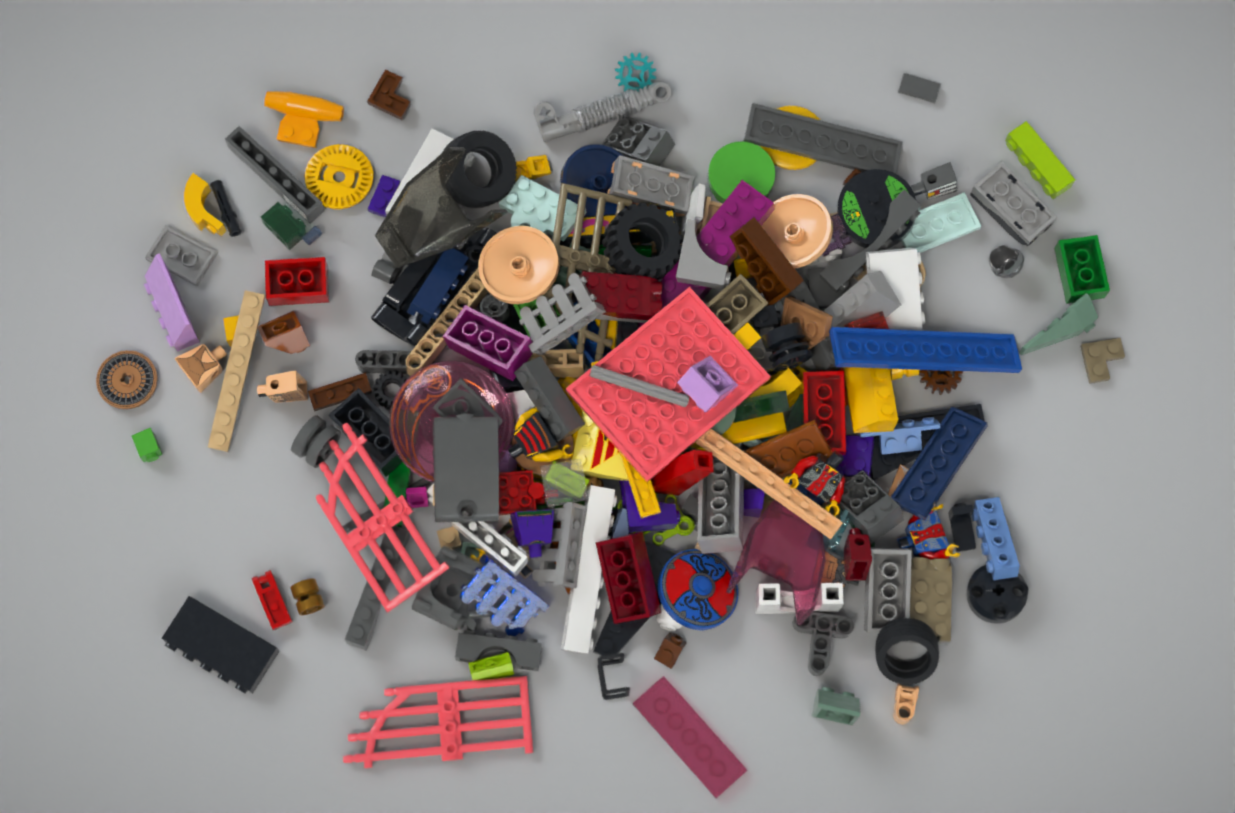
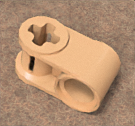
[893,683,919,725]

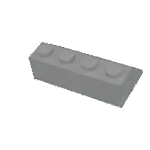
[823,271,902,329]

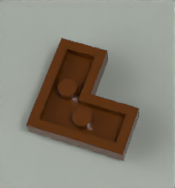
[367,69,411,120]

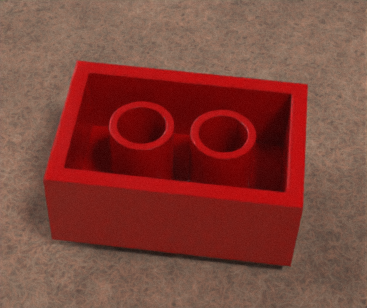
[265,257,329,306]

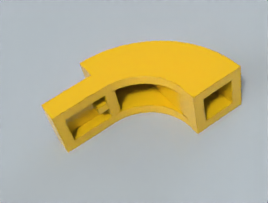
[184,173,226,237]

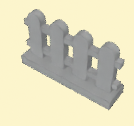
[519,273,606,355]
[532,502,586,588]

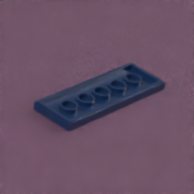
[891,406,988,520]

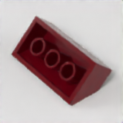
[596,532,661,624]

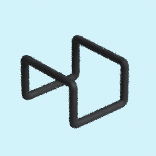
[598,653,630,700]

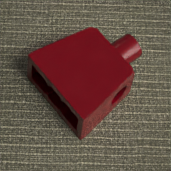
[844,528,872,581]

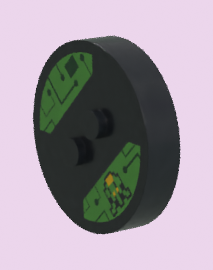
[837,169,916,249]

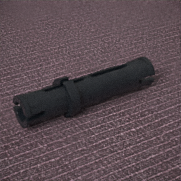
[210,180,242,237]

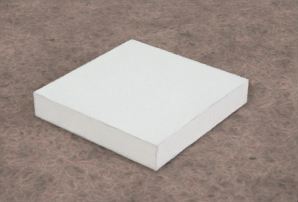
[681,184,706,237]

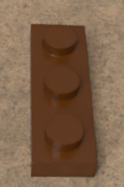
[308,373,372,412]

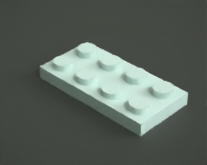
[901,192,981,253]

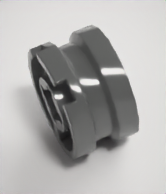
[480,294,510,324]

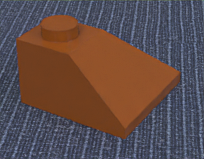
[258,311,310,354]

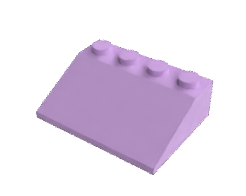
[144,253,199,352]

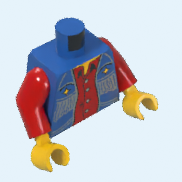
[897,504,960,560]

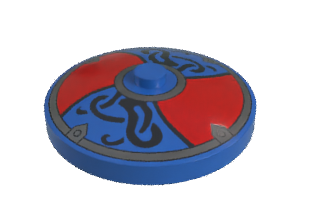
[658,549,738,630]

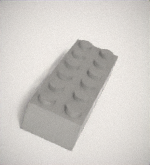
[697,442,744,554]

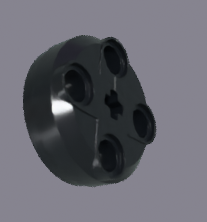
[966,565,1028,624]

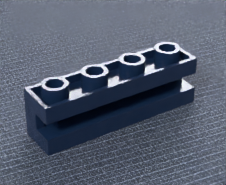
[407,245,469,324]

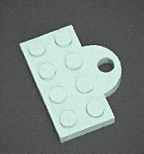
[499,175,586,241]

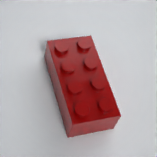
[803,371,846,455]

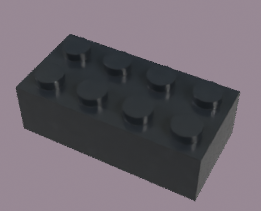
[328,388,416,477]

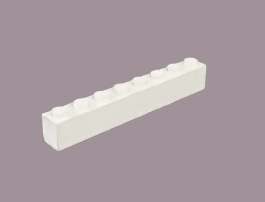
[560,485,617,654]

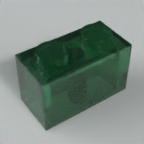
[261,202,307,250]

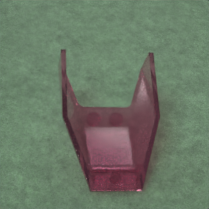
[726,499,826,626]

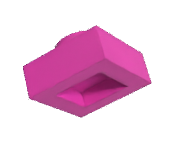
[406,487,429,508]

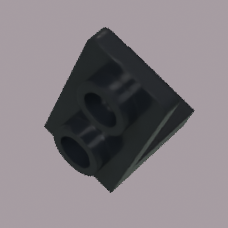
[752,305,781,330]
[948,503,976,552]

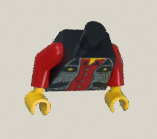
[784,451,845,516]

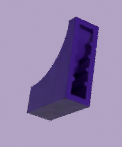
[619,480,680,532]

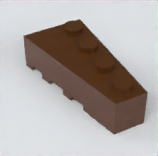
[729,217,804,306]

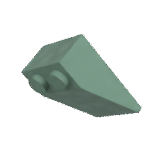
[811,687,861,726]

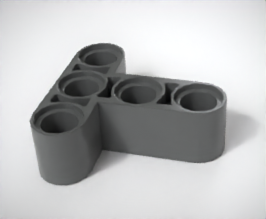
[792,611,854,676]

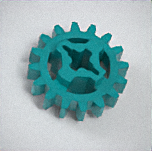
[615,53,657,92]

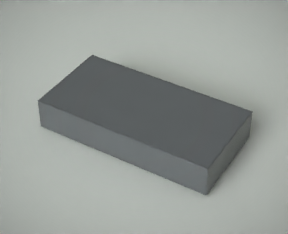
[898,73,941,103]

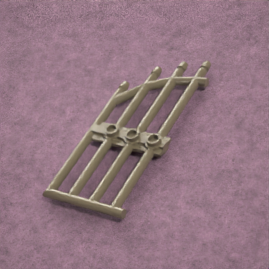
[544,183,632,362]

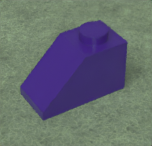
[744,489,765,518]

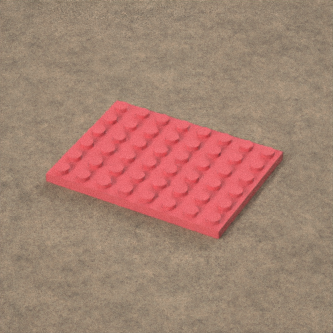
[566,287,771,482]

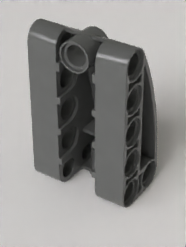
[433,414,499,524]

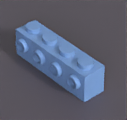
[971,497,1020,580]

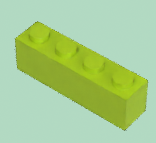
[1005,121,1075,200]

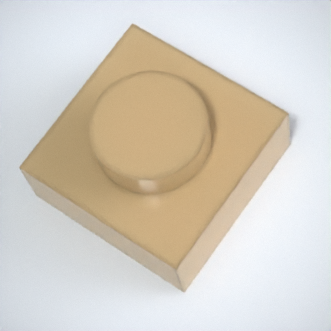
[437,526,462,549]

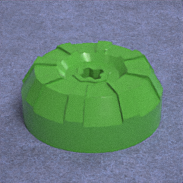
[708,142,775,203]

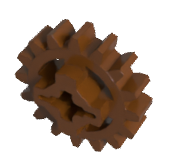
[919,370,963,395]

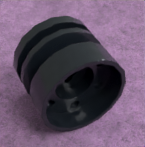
[761,322,813,371]

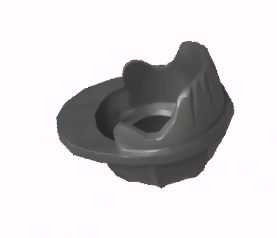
[989,245,1025,278]

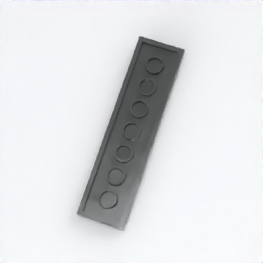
[744,103,903,174]

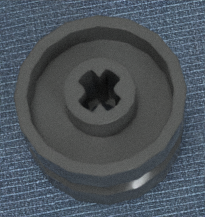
[291,415,341,468]

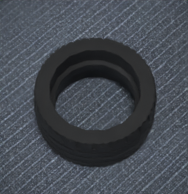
[875,618,939,685]

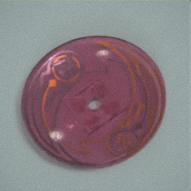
[389,361,514,483]

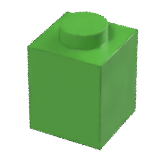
[131,428,163,462]

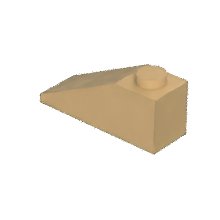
[527,349,585,378]

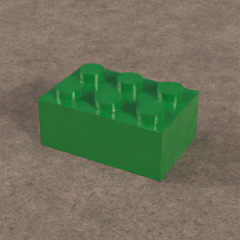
[1054,235,1110,304]

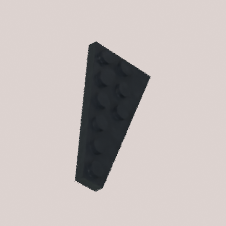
[871,404,985,481]
[593,541,676,660]

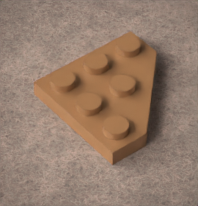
[781,296,833,350]

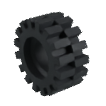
[373,371,410,410]

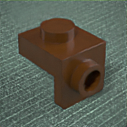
[654,633,687,669]

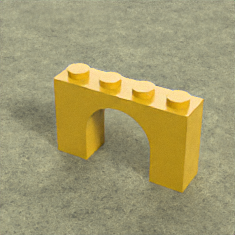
[734,322,802,416]

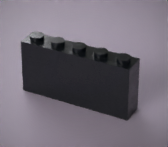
[162,596,279,694]

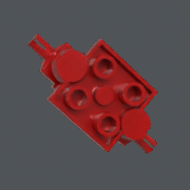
[499,470,558,515]

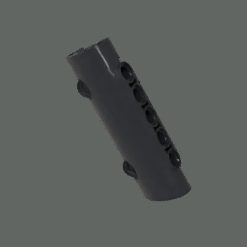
[371,209,497,346]

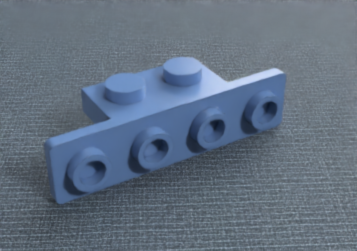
[858,417,941,455]

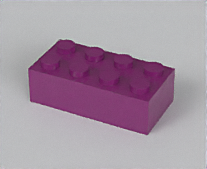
[442,305,533,381]

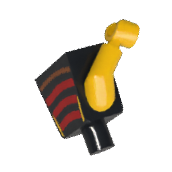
[508,407,573,462]

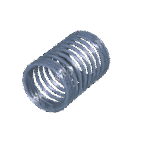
[302,226,322,245]

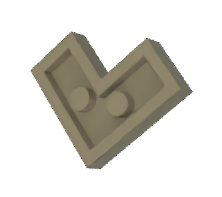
[1080,338,1125,384]

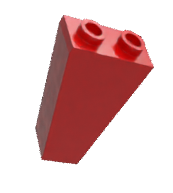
[651,450,714,495]

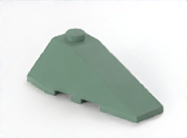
[1019,293,1098,355]

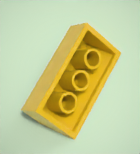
[843,367,898,433]

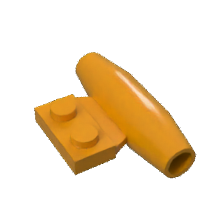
[264,91,344,148]

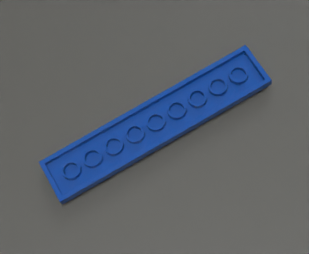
[829,327,1022,373]

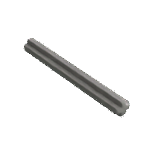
[590,365,689,407]

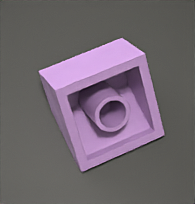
[677,356,738,412]

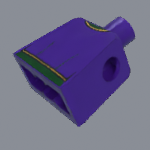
[510,509,554,558]

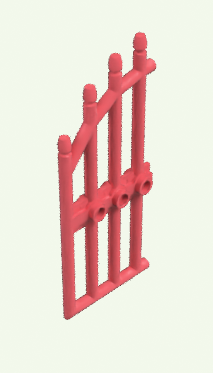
[316,423,450,613]
[343,676,533,769]

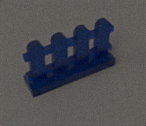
[460,554,549,637]

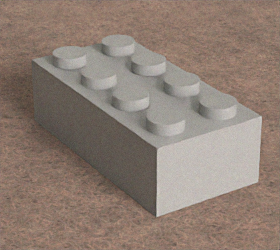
[864,548,912,633]

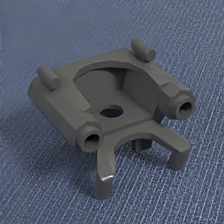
[412,546,498,631]

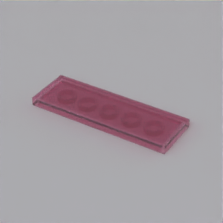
[632,676,748,799]

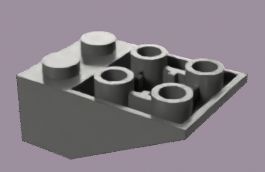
[602,116,675,166]
[838,470,904,544]

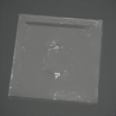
[540,458,588,507]

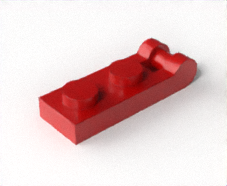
[251,570,292,631]

